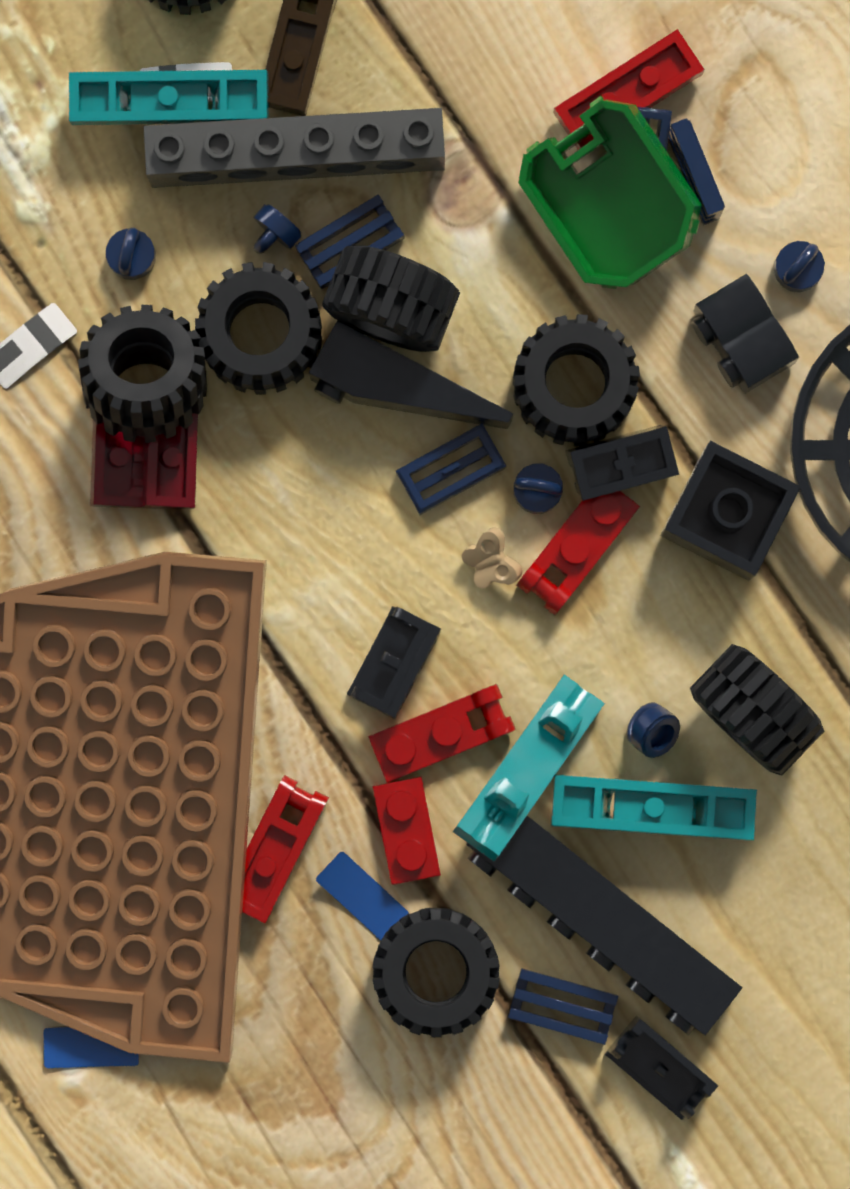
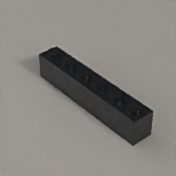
[466,816,743,1036]

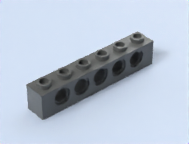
[144,108,445,188]

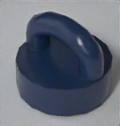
[253,204,302,254]
[106,228,156,280]
[774,241,825,292]
[513,463,563,514]
[627,702,680,758]

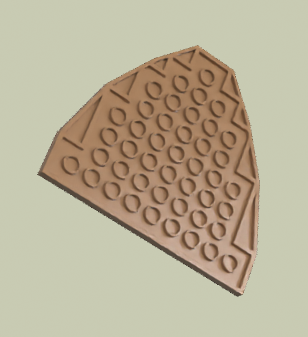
[0,552,267,1063]

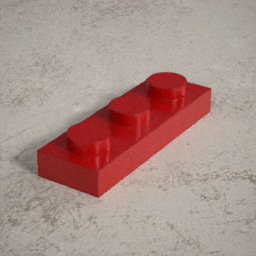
[553,29,705,150]

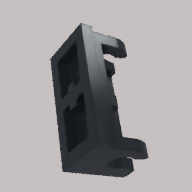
[565,425,679,501]
[347,606,441,719]
[604,1015,719,1120]

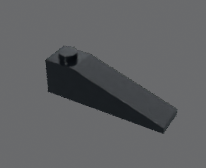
[309,321,513,429]

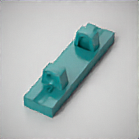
[69,70,269,125]
[453,674,605,861]
[551,775,757,841]

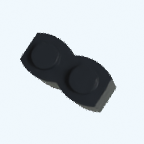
[691,274,799,394]

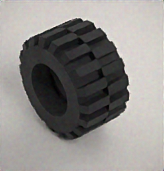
[322,245,460,352]
[195,262,322,395]
[78,304,207,443]
[513,314,640,446]
[690,644,824,776]
[373,908,500,1038]

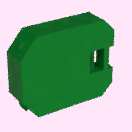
[518,96,702,289]

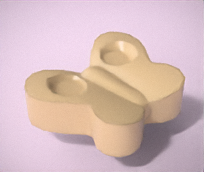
[461,527,522,588]

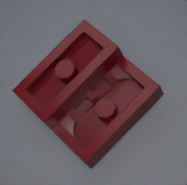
[90,413,198,509]

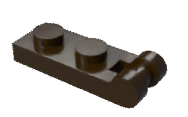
[265,0,337,116]

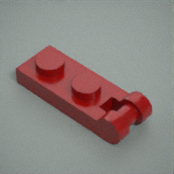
[516,491,640,616]
[368,684,516,783]
[242,775,329,923]

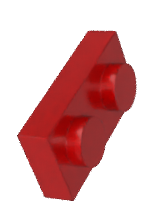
[372,777,441,885]

